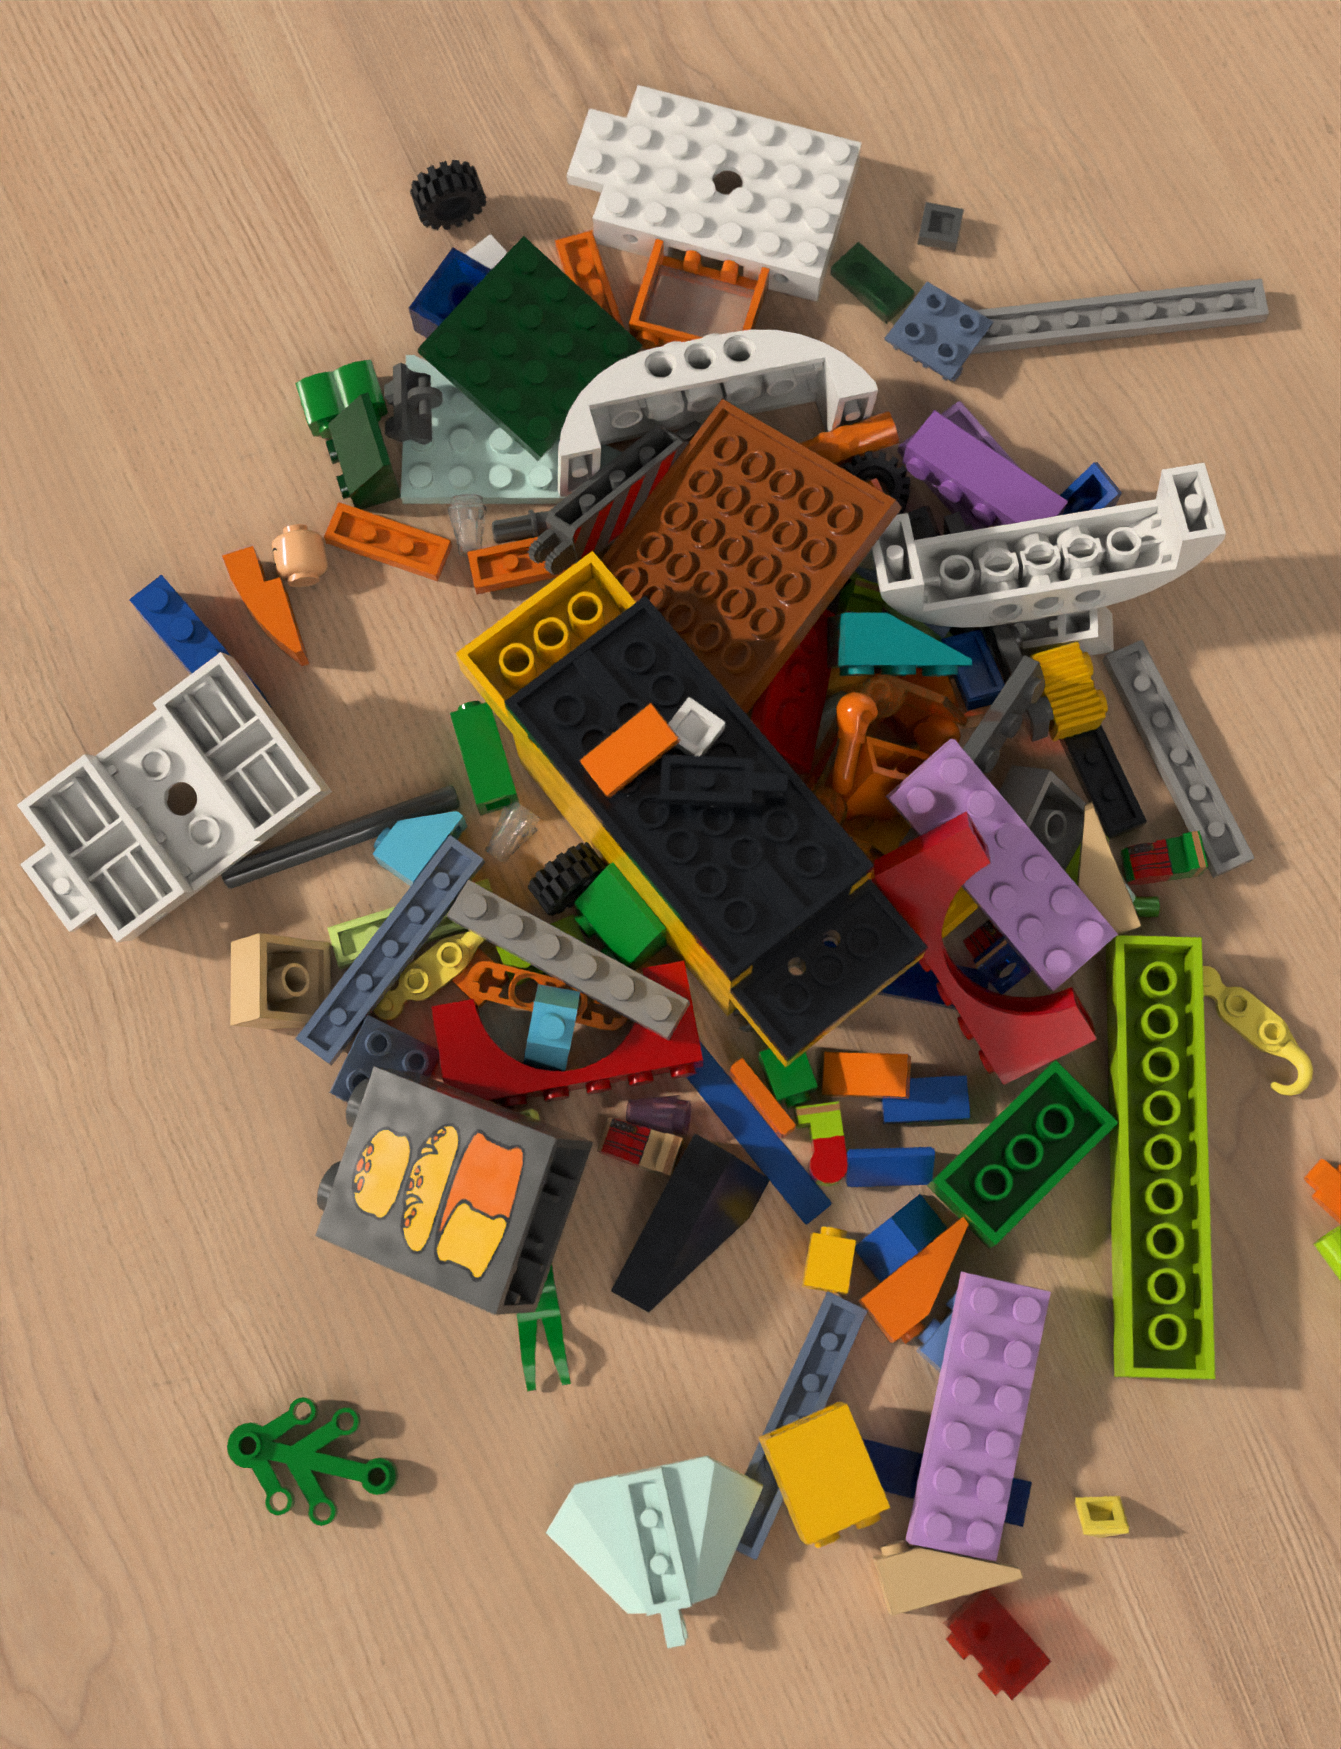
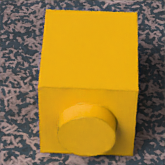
[802,1227,856,1295]

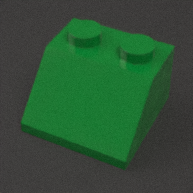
[574,862,667,971]

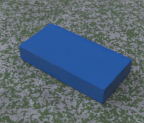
[941,629,1005,711]
[881,1075,970,1124]

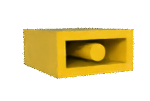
[758,1401,890,1548]

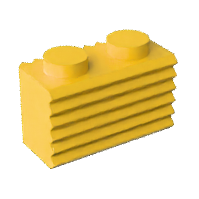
[1030,642,1108,741]

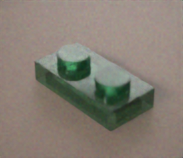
[830,242,915,324]

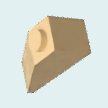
[1077,802,1141,935]
[873,1540,1023,1616]

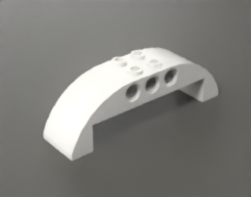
[558,330,878,498]
[871,463,1226,628]

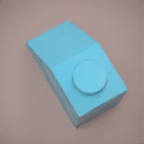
[373,811,467,887]
[523,984,580,1071]

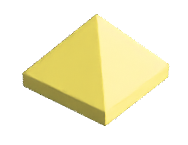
[1075,1496,1129,1538]

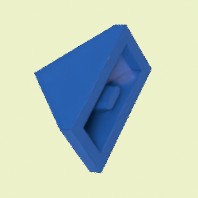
[1060,462,1122,515]
[855,1194,947,1282]

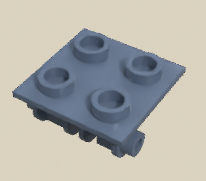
[884,281,994,382]
[329,1015,439,1103]

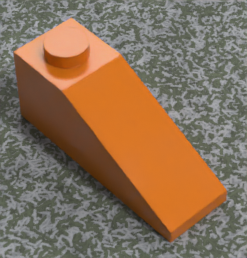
[858,1217,969,1344]

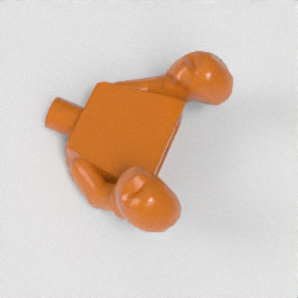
[832,692,961,821]

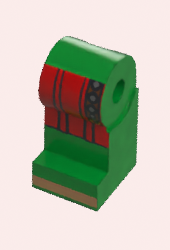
[1120,830,1208,885]

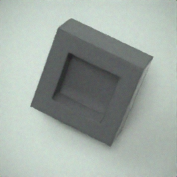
[917,202,964,251]

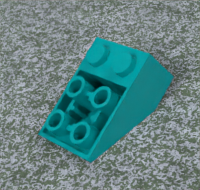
[827,613,972,676]

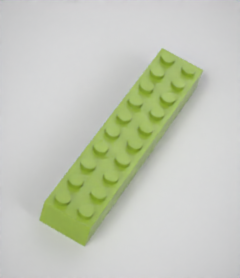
[1106,935,1215,1380]

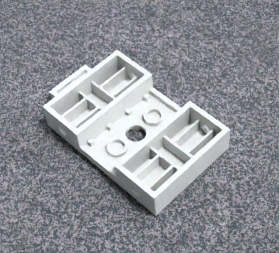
[567,85,862,302]
[17,652,332,942]

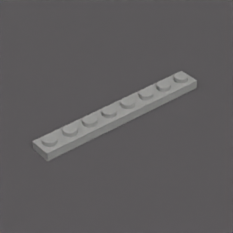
[971,279,1269,354]

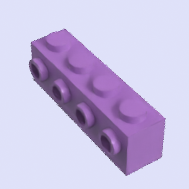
[902,410,1068,527]

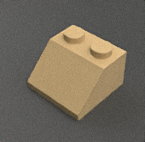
[230,933,331,1029]

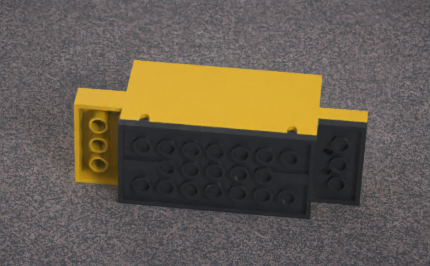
[455,551,928,1067]

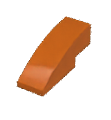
[222,546,310,666]

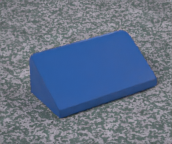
[845,1147,935,1187]

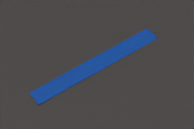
[686,1040,832,1225]

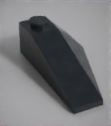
[611,1134,770,1313]

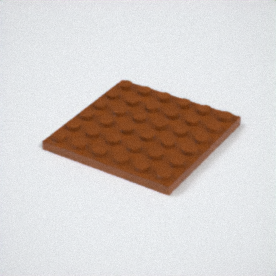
[601,399,902,714]

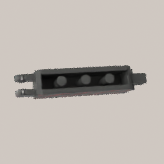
[528,420,702,575]

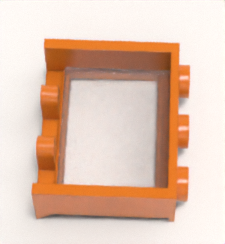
[629,239,769,350]

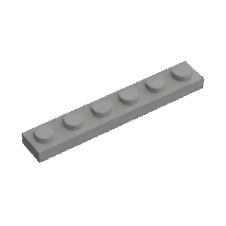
[1102,640,1254,878]
[447,880,690,1041]

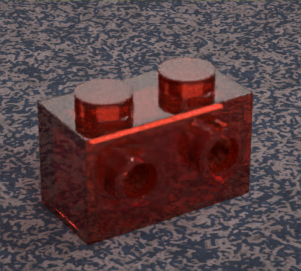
[943,1589,1052,1700]

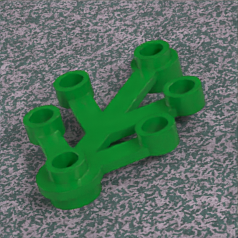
[227,1397,398,1526]

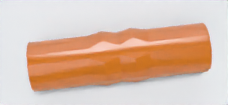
[799,411,899,466]

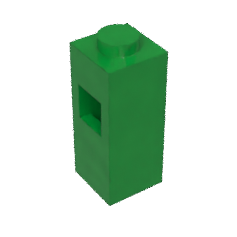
[450,701,520,816]

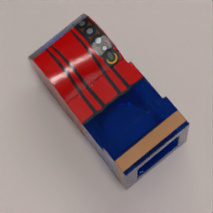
[963,919,1032,995]

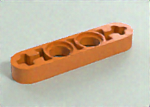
[467,961,628,1031]

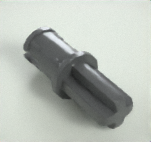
[492,510,549,544]

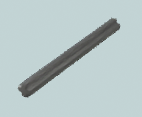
[221,785,460,888]

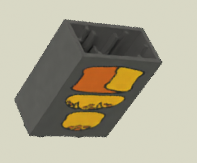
[315,1066,593,1315]

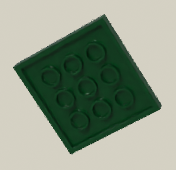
[417,236,643,462]

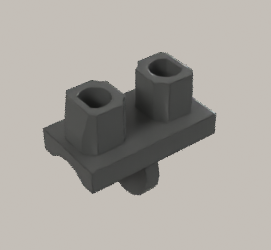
[384,363,443,445]

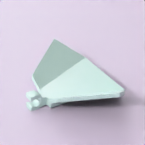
[546,1456,764,1649]

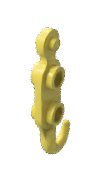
[374,931,486,1021]
[1203,966,1313,1096]

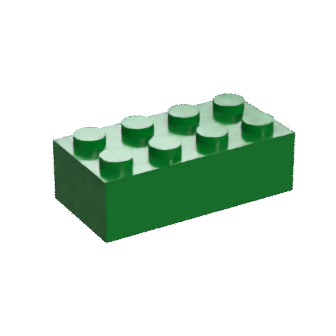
[927,1060,1119,1249]

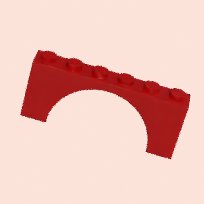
[871,811,1097,1085]
[431,960,703,1109]

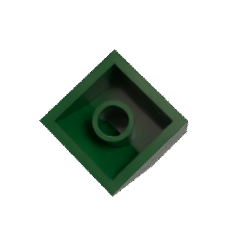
[325,392,401,510]

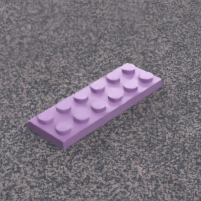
[885,739,1117,991]
[906,1271,1051,1561]

